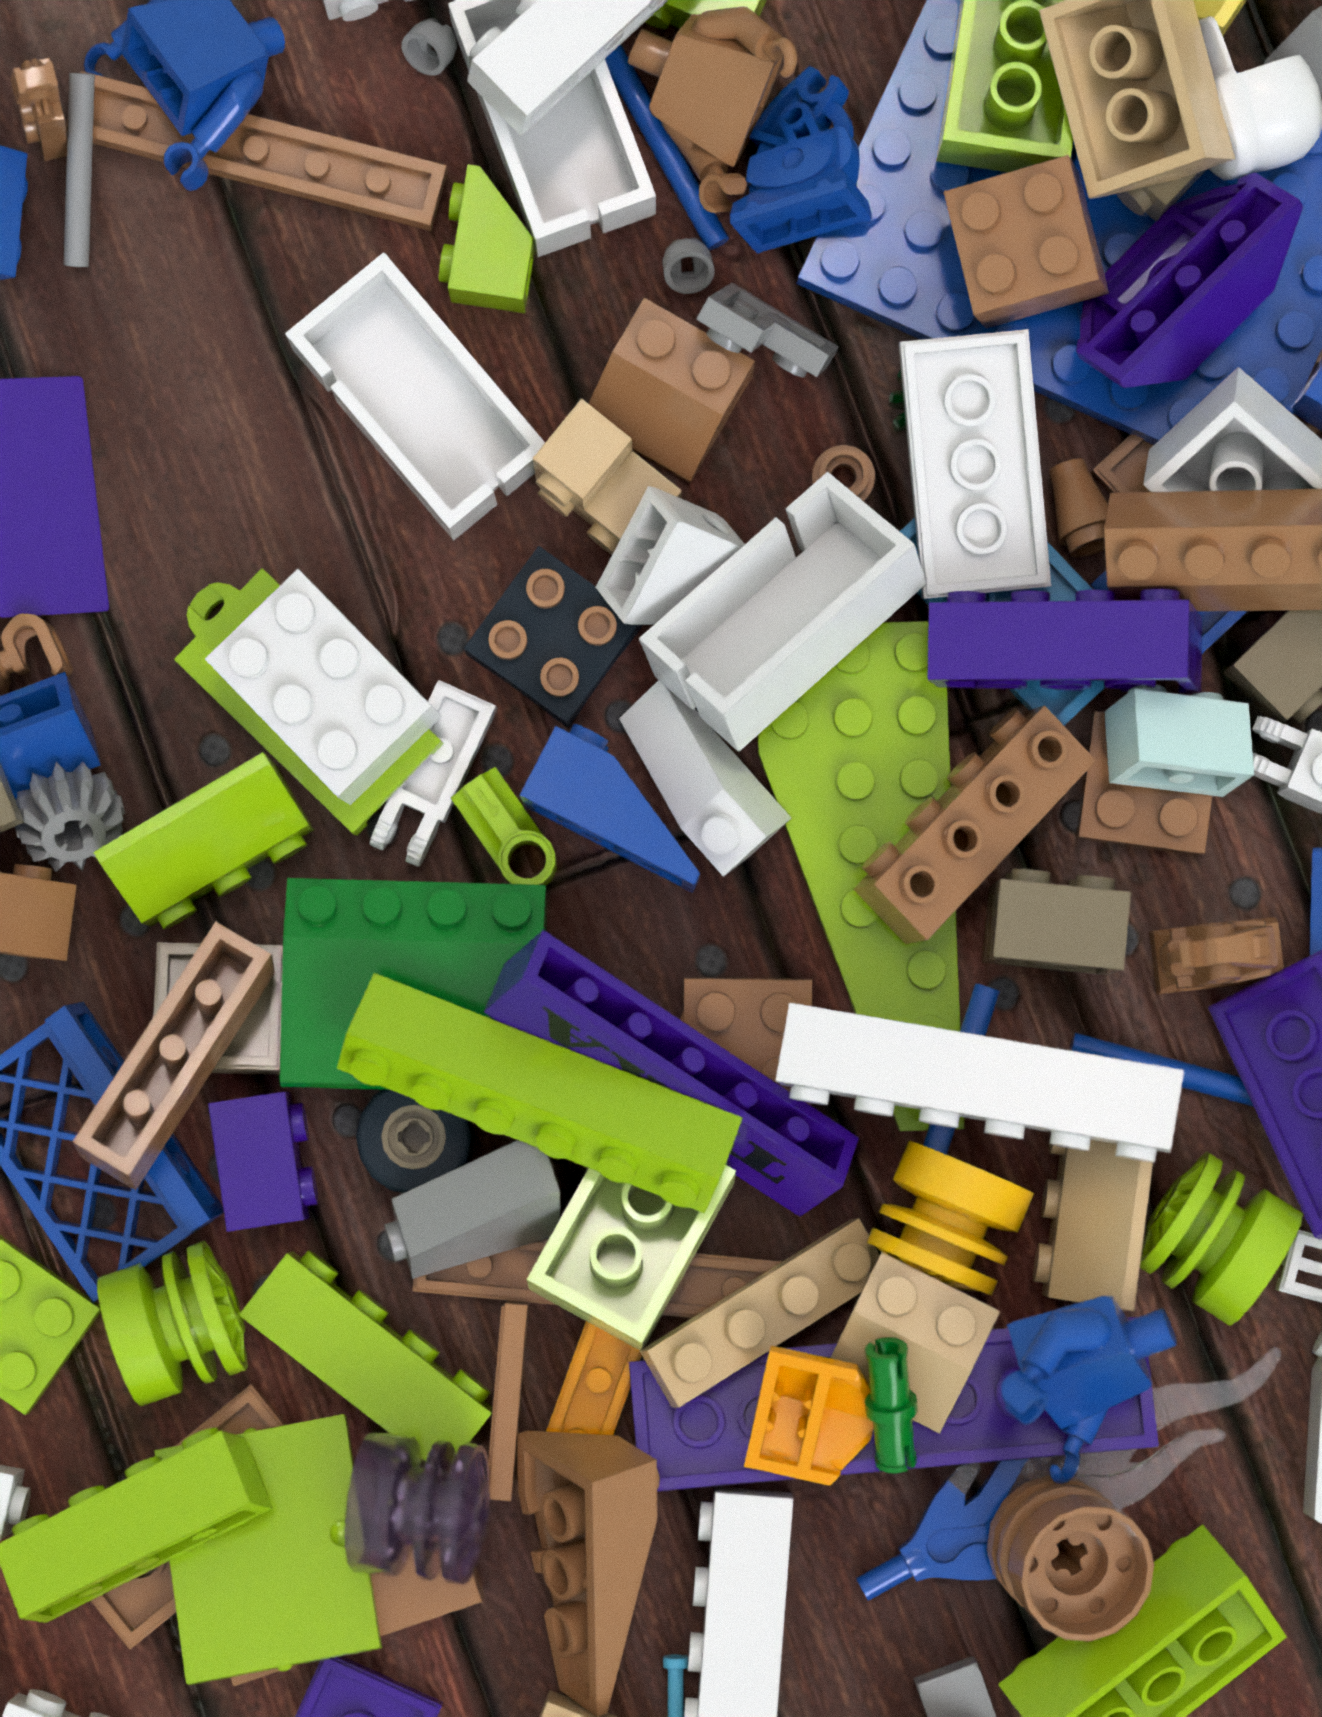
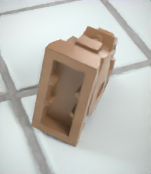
[1149,917,1284,995]

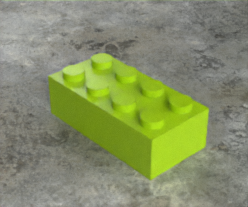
[936,0,1073,172]

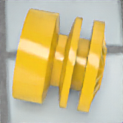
[866,1141,1034,1296]

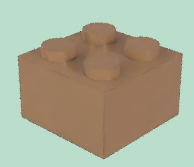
[944,155,1109,329]

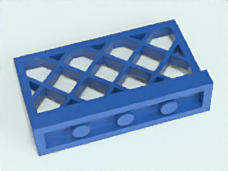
[0,1001,224,1303]

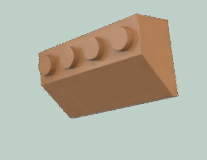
[1104,489,1322,612]

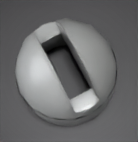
[402,18,457,76]
[662,238,714,294]

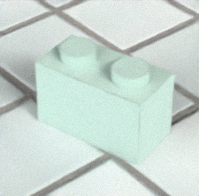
[1105,685,1254,797]

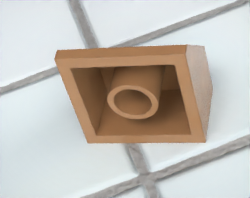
[588,298,755,483]

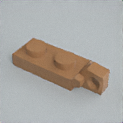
[10,58,67,162]

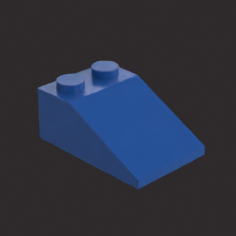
[520,723,700,893]

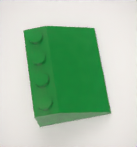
[280,878,547,1090]

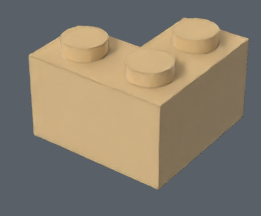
[532,399,682,555]

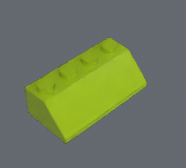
[998,1524,1287,1717]

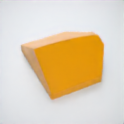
[744,1346,874,1486]

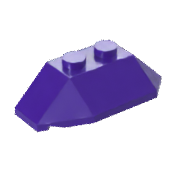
[1076,172,1303,388]

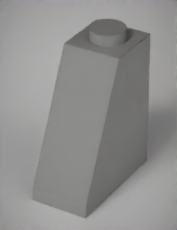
[384,1140,560,1279]

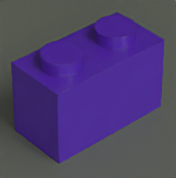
[208,1091,318,1232]

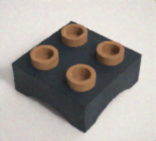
[464,546,642,728]

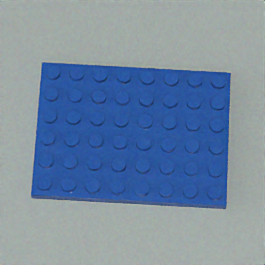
[797,0,1322,445]

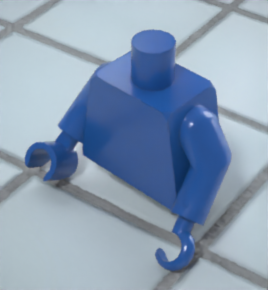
[84,0,285,191]
[1001,1296,1177,1484]

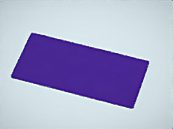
[0,376,109,618]

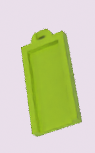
[174,568,444,836]

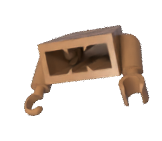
[628,6,797,213]

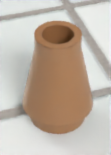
[1049,458,1108,558]

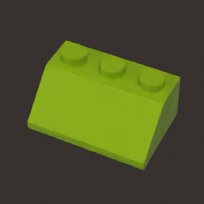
[93,752,314,930]

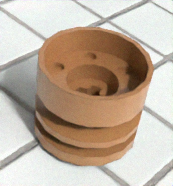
[987,1475,1154,1641]

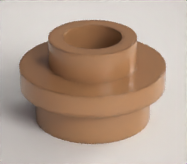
[812,445,875,502]

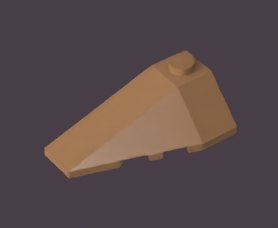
[517,1430,660,1717]

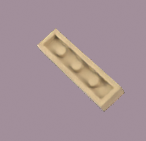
[640,1218,880,1408]

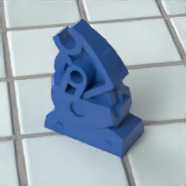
[730,66,872,254]

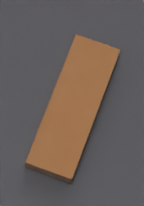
[485,1300,530,1501]

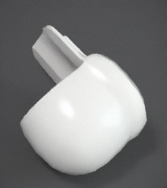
[1199,16,1322,181]

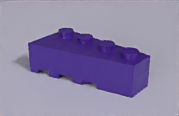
[927,589,1202,694]

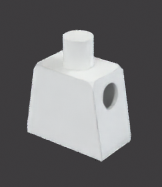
[595,486,745,625]

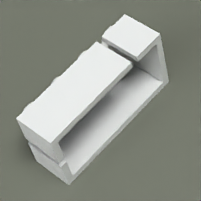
[448,0,656,257]
[285,252,545,541]
[639,472,926,752]

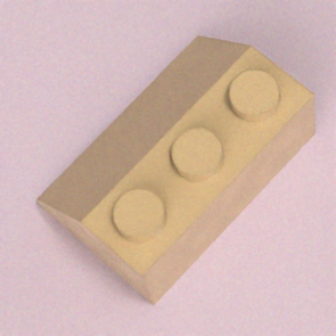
[1039,0,1235,199]
[1033,1136,1153,1311]

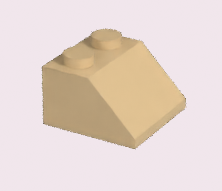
[831,1252,1000,1434]

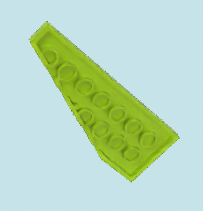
[757,621,964,1131]

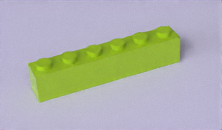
[337,973,742,1213]

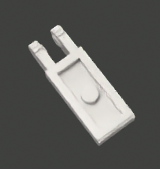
[369,680,498,867]

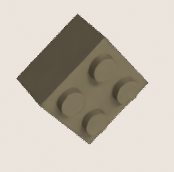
[982,869,1131,976]

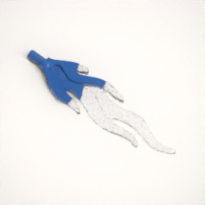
[856,1347,1281,1601]

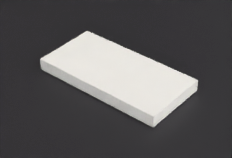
[899,329,1051,599]

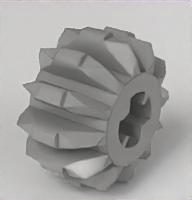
[15,762,125,872]

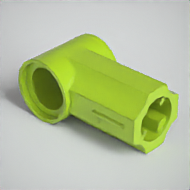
[450,767,557,886]

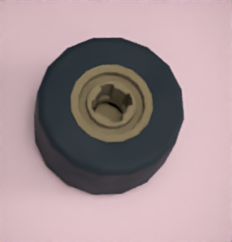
[356,1090,474,1193]

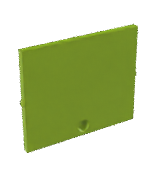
[154,1414,382,1685]

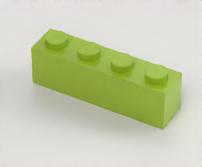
[239,1250,493,1476]
[0,1428,273,1623]

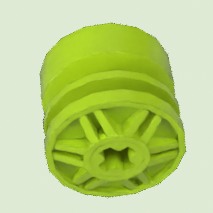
[1140,1151,1303,1326]
[97,1241,248,1407]

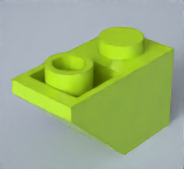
[439,164,535,314]

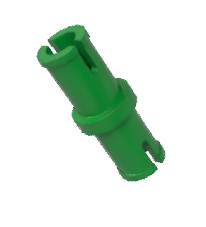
[865,1337,918,1473]

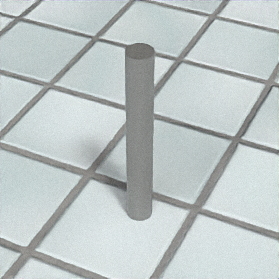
[64,73,95,267]

